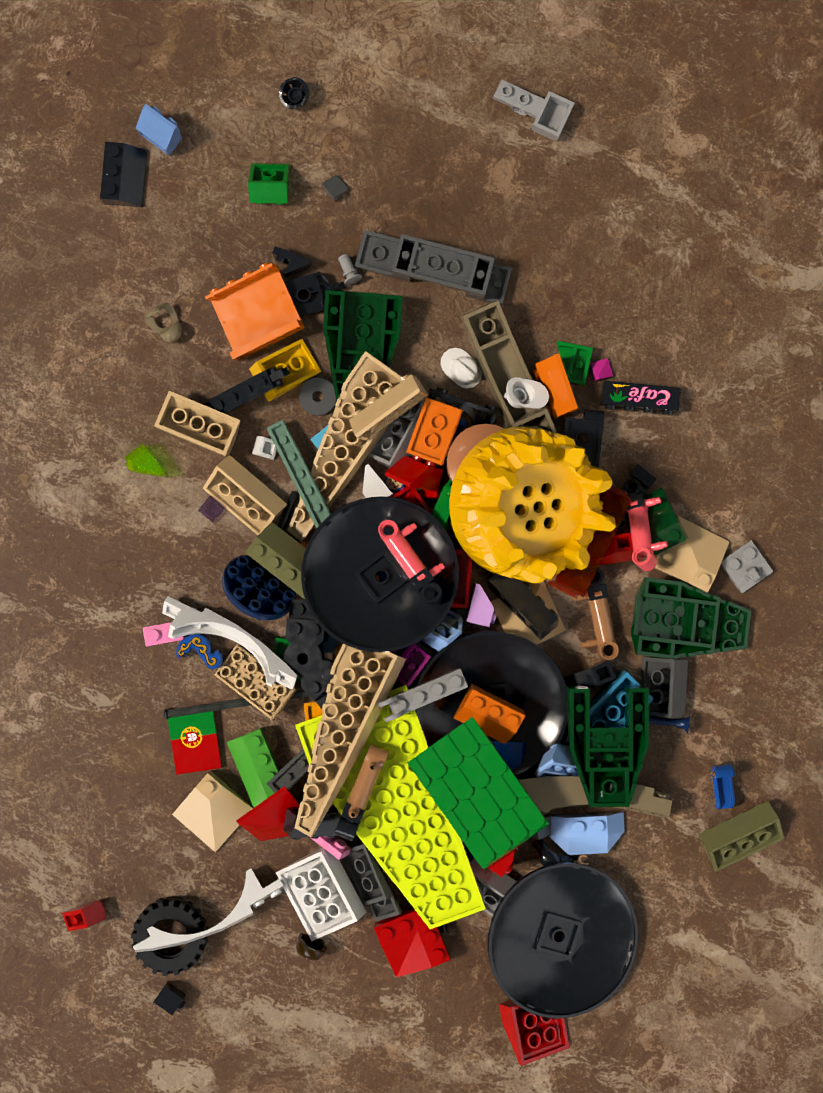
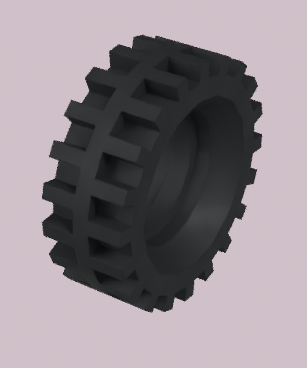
[131,896,208,976]

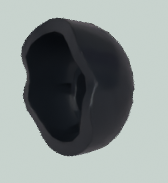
[279,77,310,109]

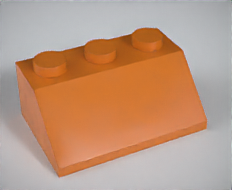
[532,353,578,420]
[453,684,525,744]

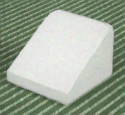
[252,436,277,460]

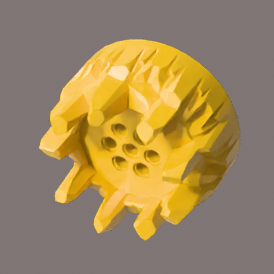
[449,426,616,583]

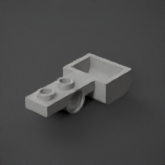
[493,80,575,140]

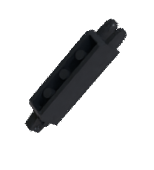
[203,366,290,414]

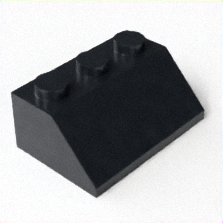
[100,142,147,207]

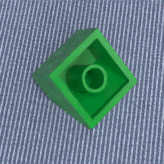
[248,163,289,205]

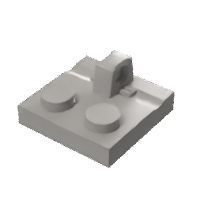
[721,540,773,593]

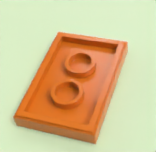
[406,397,463,466]

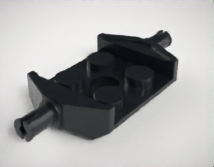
[285,271,346,317]

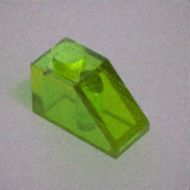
[124,443,169,478]

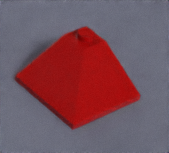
[236,786,302,841]
[499,1000,570,1066]

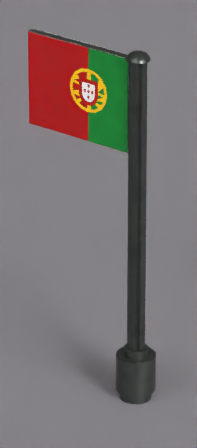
[163,689,308,775]

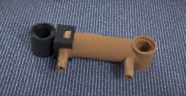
[572,567,619,660]
[334,743,389,841]

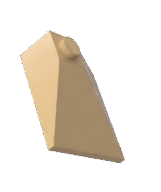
[655,516,729,593]
[491,581,566,645]
[172,771,253,853]

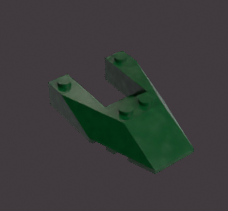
[567,686,649,807]

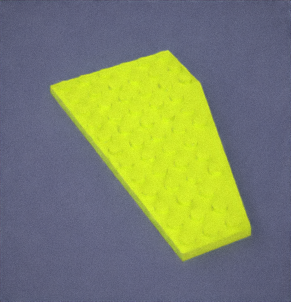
[295,685,486,929]

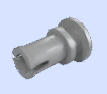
[338,254,362,285]

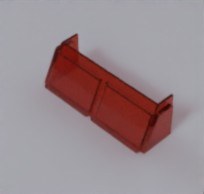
[547,486,632,599]

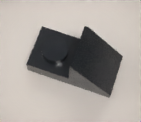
[272,246,312,278]

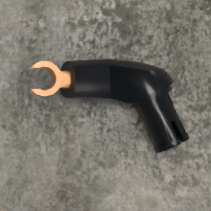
[532,838,589,866]

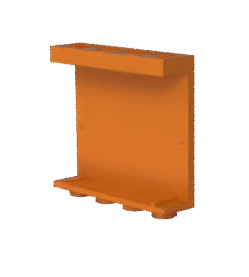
[205,262,305,361]

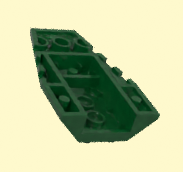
[323,290,403,402]
[631,577,751,659]

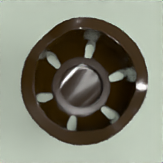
[296,933,327,961]

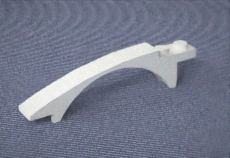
[162,596,297,690]
[133,869,284,952]

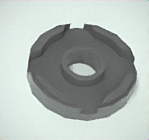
[299,377,336,416]

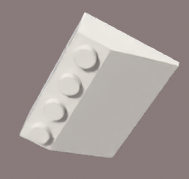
[276,847,366,941]

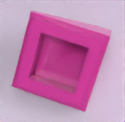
[590,358,613,382]

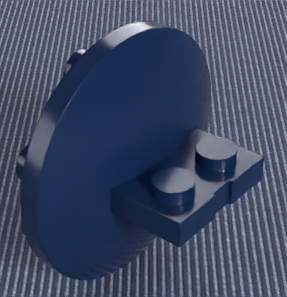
[222,555,296,621]

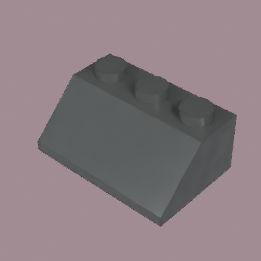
[641,657,688,718]

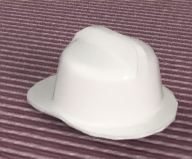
[440,348,482,389]
[504,377,549,409]

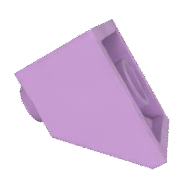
[466,584,496,627]

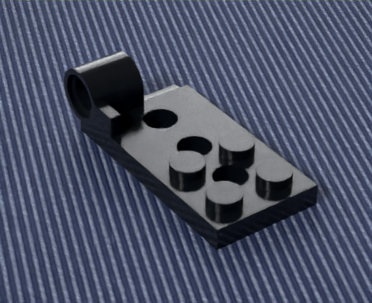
[563,409,604,468]

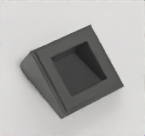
[321,175,349,202]

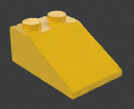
[249,339,321,402]

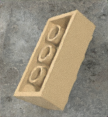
[349,374,429,441]
[154,391,241,457]
[203,455,287,535]

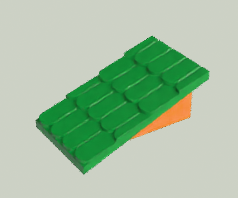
[407,717,549,870]

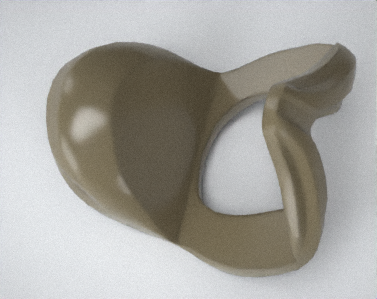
[146,302,182,342]

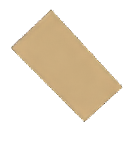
[214,644,297,721]

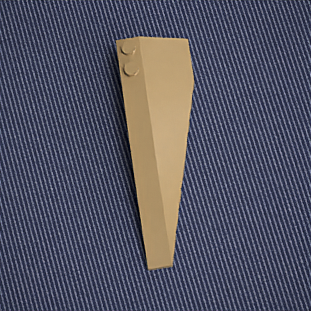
[287,351,403,542]
[295,644,406,837]

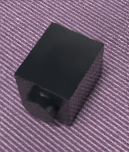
[153,981,186,1015]

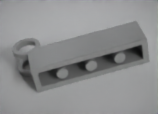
[378,668,468,722]

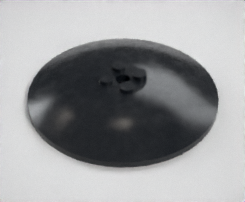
[301,496,459,653]
[415,631,568,779]
[487,862,638,1019]

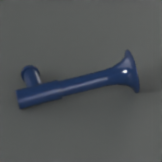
[649,714,690,734]

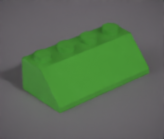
[227,727,280,807]

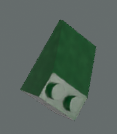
[646,487,689,555]

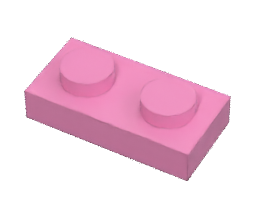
[143,622,184,646]
[311,836,351,860]

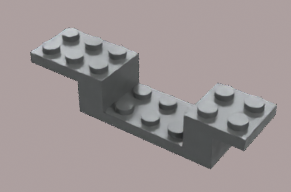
[355,230,512,306]

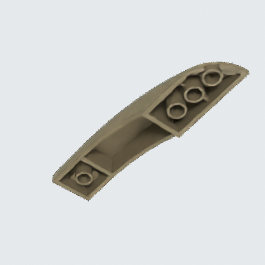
[461,300,557,433]
[519,776,672,818]

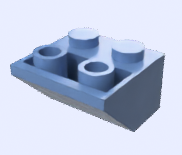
[136,104,182,156]

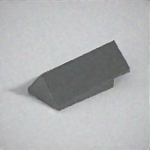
[343,843,403,921]

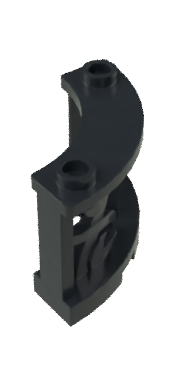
[414,387,502,444]

